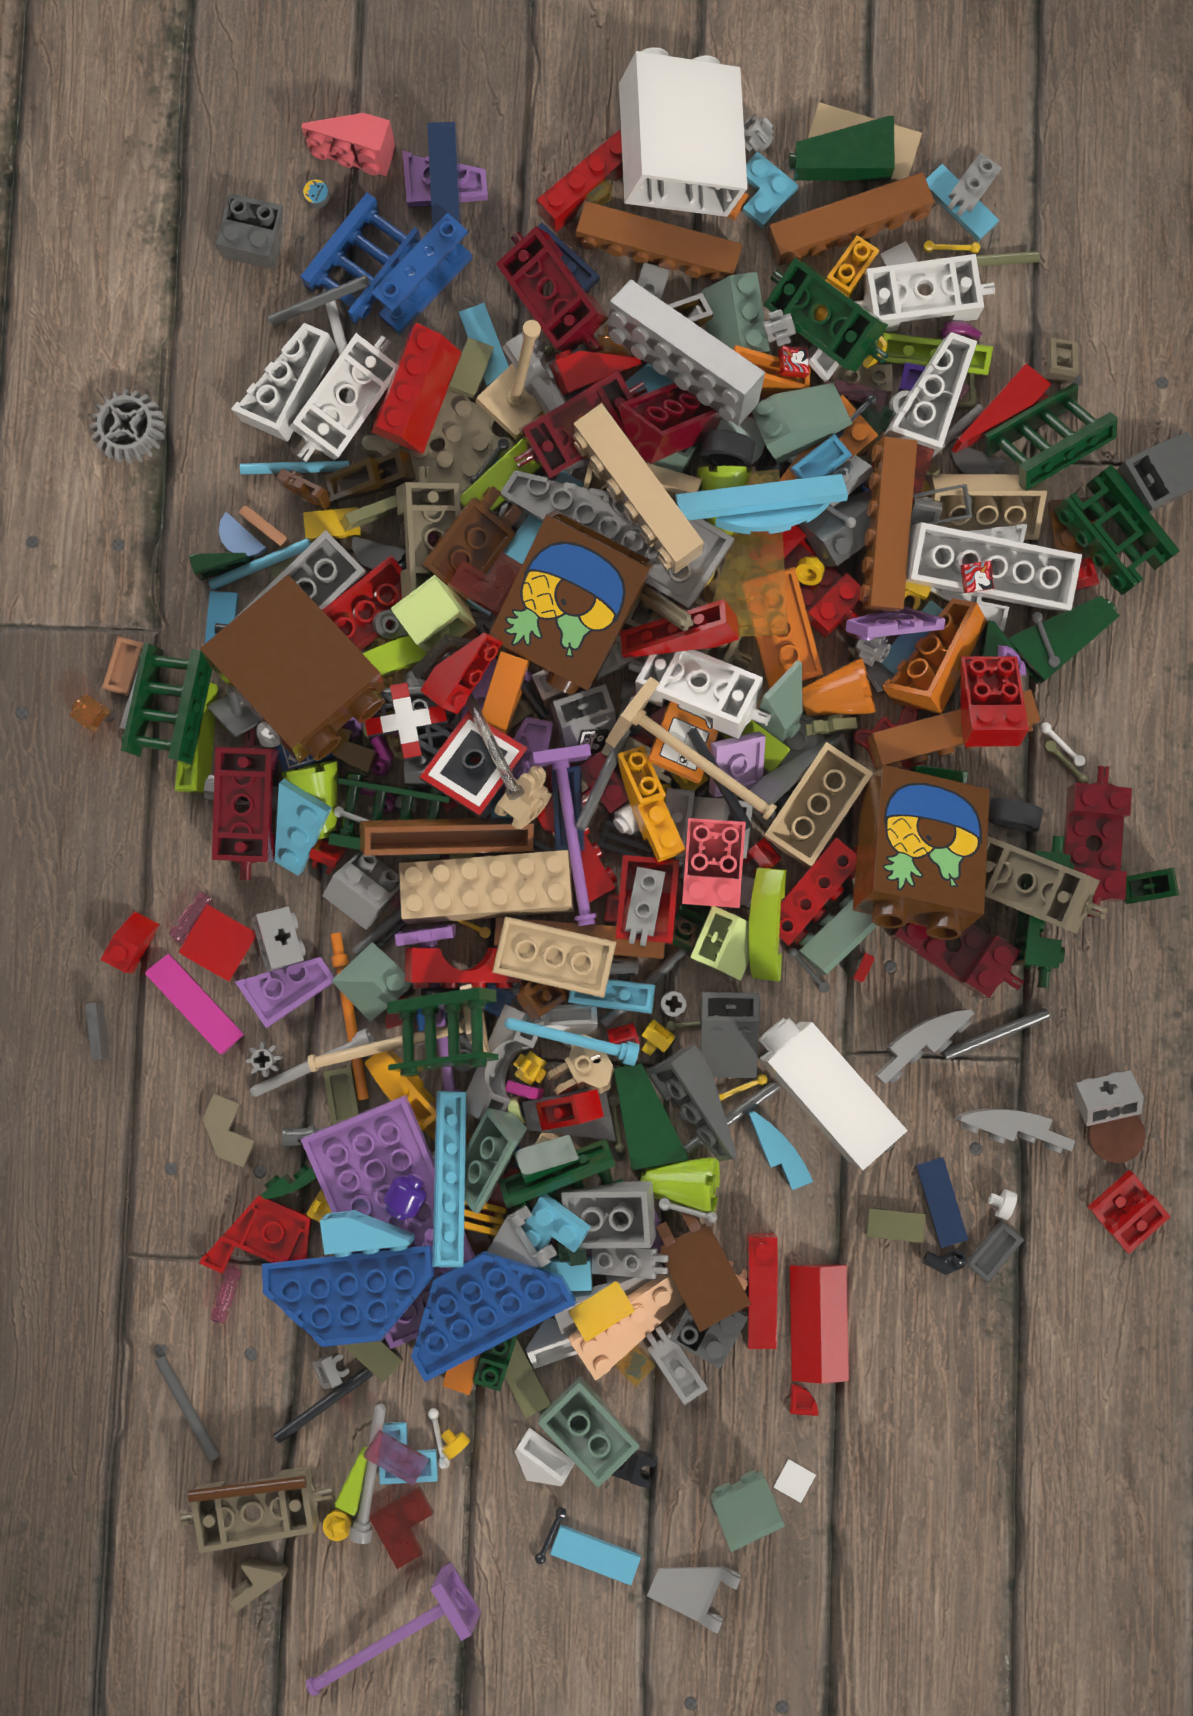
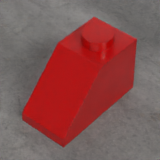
[100,911,160,974]
[535,1089,604,1131]

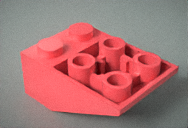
[301,113,396,176]
[682,818,746,908]

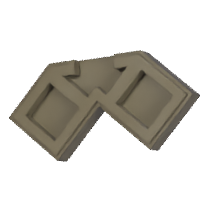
[202,1093,256,1167]

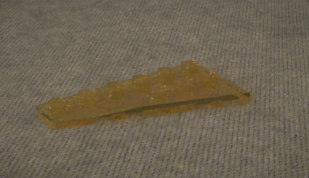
[713,469,788,637]

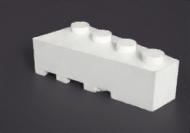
[231,323,337,442]
[883,332,977,454]

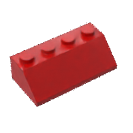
[371,323,462,454]

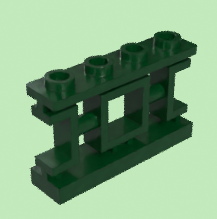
[1054,465,1180,595]

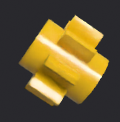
[513,1051,548,1086]

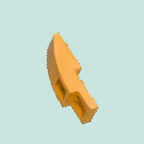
[816,235,880,321]
[617,745,686,862]
[365,1050,436,1141]

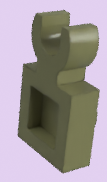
[804,714,857,737]

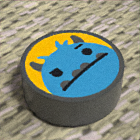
[302,178,330,208]

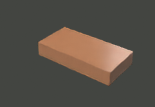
[238,506,291,549]
[102,636,144,697]

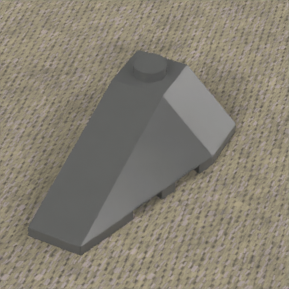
[799,490,872,566]
[749,732,851,829]
[646,1045,737,1162]

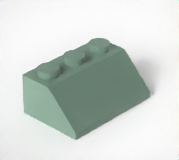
[701,272,770,354]
[798,893,877,976]
[465,1108,527,1213]

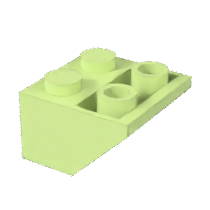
[391,575,476,657]
[689,906,750,981]

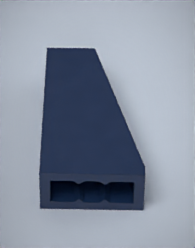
[427,122,462,242]

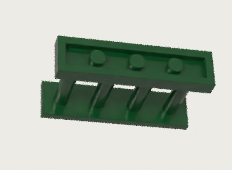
[985,382,1118,491]
[120,643,213,765]
[328,772,452,861]
[387,987,499,1077]
[498,1139,624,1227]

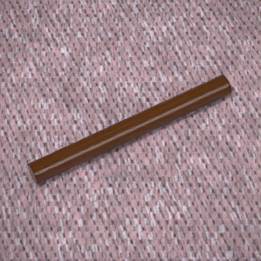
[188,1476,307,1502]

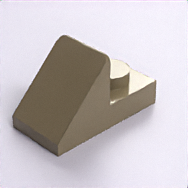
[1043,337,1079,385]
[229,1557,289,1612]

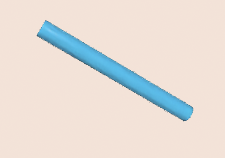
[240,460,350,475]
[208,538,311,590]

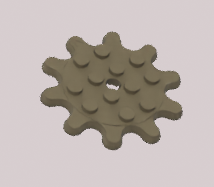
[360,387,516,510]

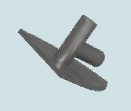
[207,687,261,737]

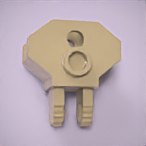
[494,765,552,829]
[546,1034,614,1095]

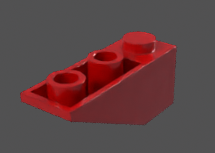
[420,632,503,714]

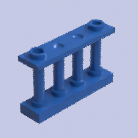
[300,192,421,325]
[371,213,473,335]

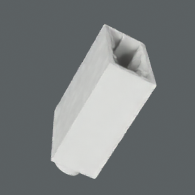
[619,48,747,217]
[758,1017,907,1170]

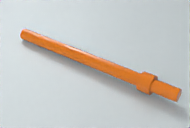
[330,932,369,1100]

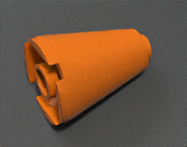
[802,659,876,716]

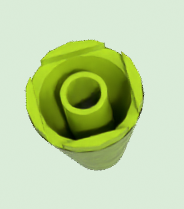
[697,466,752,537]
[281,761,338,839]
[641,1157,720,1213]

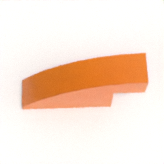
[732,345,811,398]
[469,652,529,765]

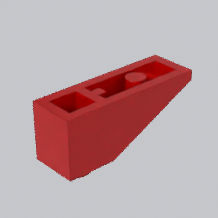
[549,350,642,396]

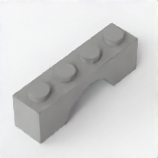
[466,1004,544,1120]

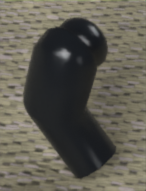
[922,1250,967,1275]

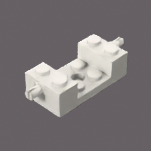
[855,254,995,332]
[290,333,397,463]
[628,650,771,739]

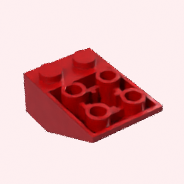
[961,656,1029,747]

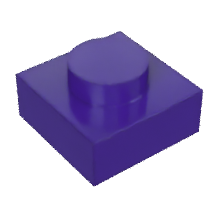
[898,362,926,392]

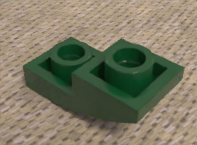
[672,904,711,952]
[261,1165,317,1199]
[473,1334,518,1392]

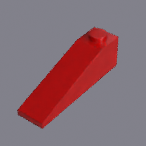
[951,363,1051,453]
[620,599,739,658]
[746,1233,778,1349]

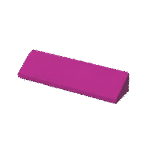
[145,954,245,1054]

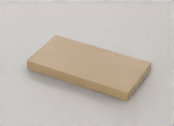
[808,102,922,183]
[493,917,616,998]

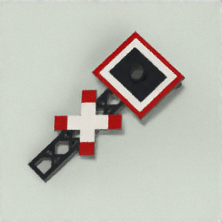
[365,683,528,821]

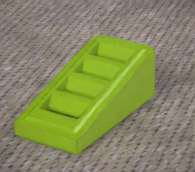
[335,1446,368,1516]

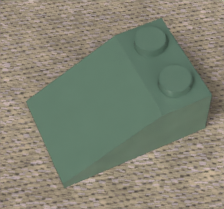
[752,383,853,463]
[538,1376,640,1488]
[711,1470,785,1552]

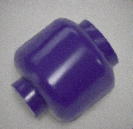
[384,1175,427,1220]

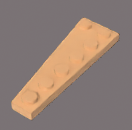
[567,1272,684,1380]

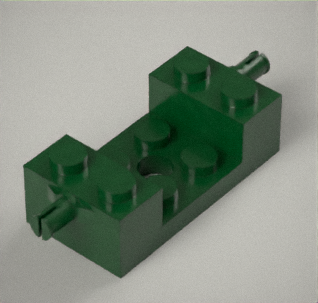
[763,258,889,372]
[1012,836,1074,989]

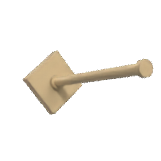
[476,320,544,440]
[605,677,777,820]
[308,984,490,1072]

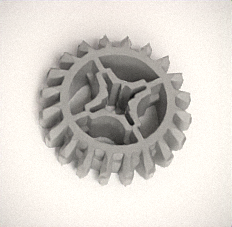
[90,389,166,465]

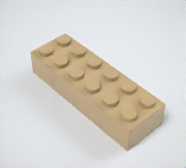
[573,403,704,574]
[399,850,574,925]

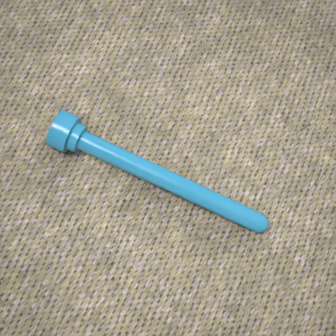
[504,1018,639,1066]

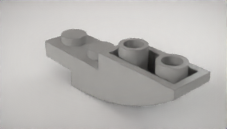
[874,1009,975,1084]
[955,1108,1075,1154]

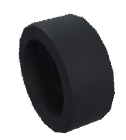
[701,430,756,468]
[988,797,1043,832]

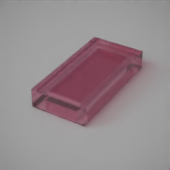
[363,1429,428,1486]

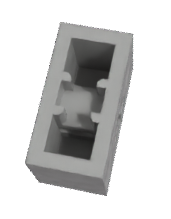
[251,906,305,972]
[1075,1070,1144,1126]

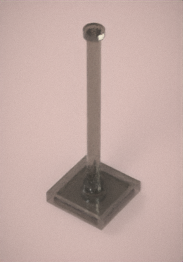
[412,634,524,800]

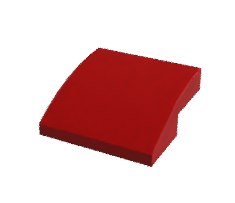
[178,904,256,981]
[1087,1170,1171,1254]

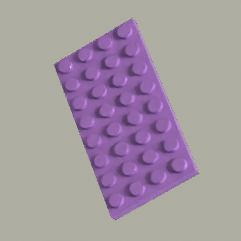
[301,1095,475,1349]

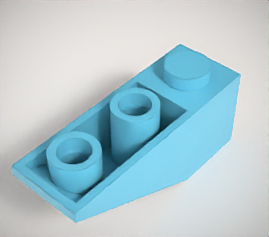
[320,1210,415,1257]

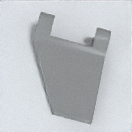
[487,1206,557,1267]
[647,1566,741,1633]

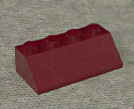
[619,382,722,464]

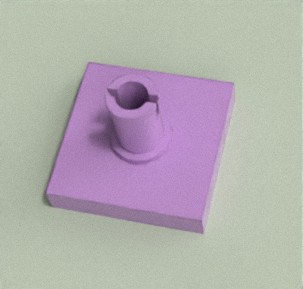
[709,731,765,797]

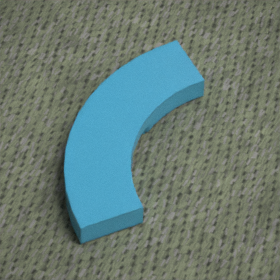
[715,503,830,534]

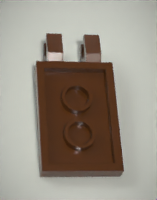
[421,486,523,600]
[656,1208,751,1332]

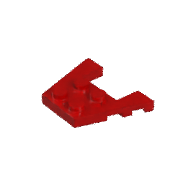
[199,1194,312,1274]

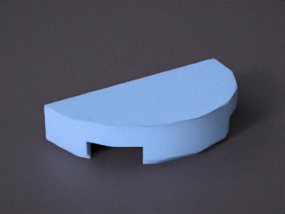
[219,512,268,557]

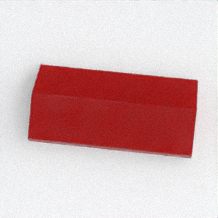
[322,555,403,651]
[789,1264,849,1384]

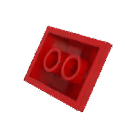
[615,855,679,944]

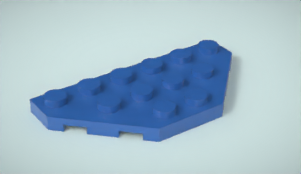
[262,1245,434,1347]
[411,1251,576,1382]

